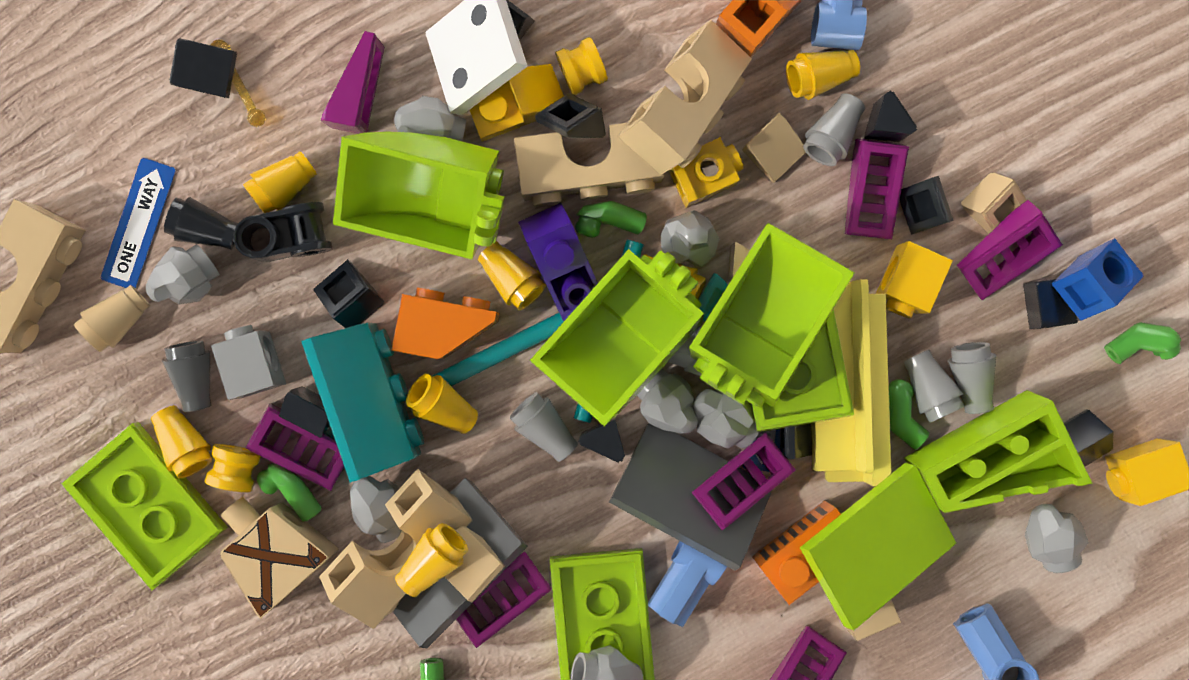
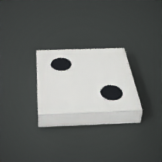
[426,0,527,116]

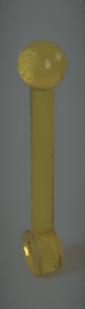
[211,39,266,127]

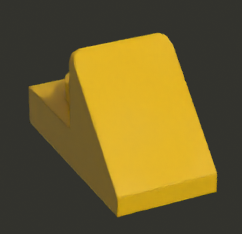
[470,64,564,142]

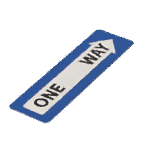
[101,158,176,288]

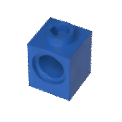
[1052,238,1144,321]

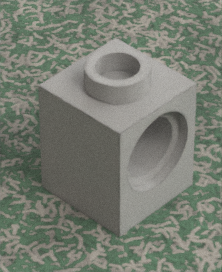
[211,325,286,400]

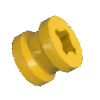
[555,37,608,95]
[205,444,261,492]

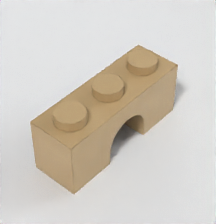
[618,20,752,175]
[514,123,664,207]
[0,199,86,353]
[319,469,472,629]

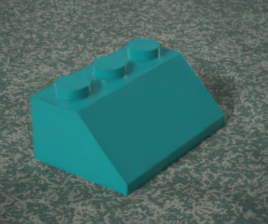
[301,322,424,483]

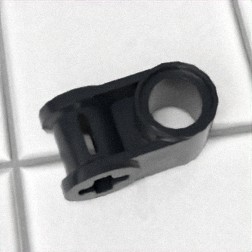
[233,202,333,262]

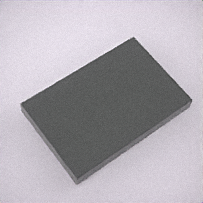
[609,423,772,571]
[393,478,528,649]

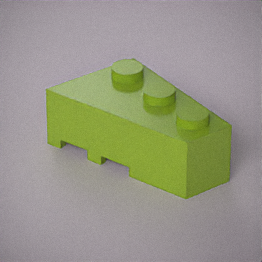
[904,390,1093,513]

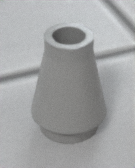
[803,93,865,166]
[948,342,996,414]
[904,350,965,423]
[510,392,578,462]

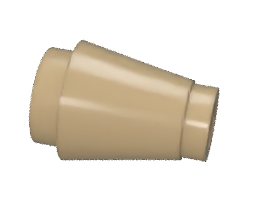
[74,285,150,352]

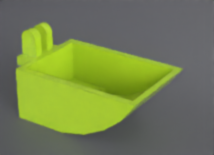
[333,131,505,259]
[689,223,855,408]
[530,249,704,426]

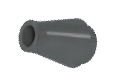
[162,340,212,412]

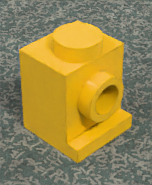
[668,137,744,208]

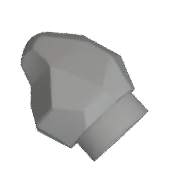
[394,96,466,141]
[661,210,719,267]
[146,244,220,305]
[637,368,698,433]
[693,389,759,448]
[350,476,401,543]
[1025,504,1088,573]
[571,646,643,680]

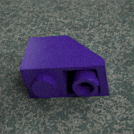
[518,203,598,321]

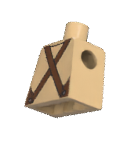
[220,497,339,619]

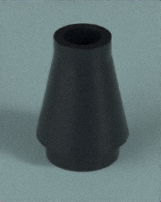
[164,197,238,250]

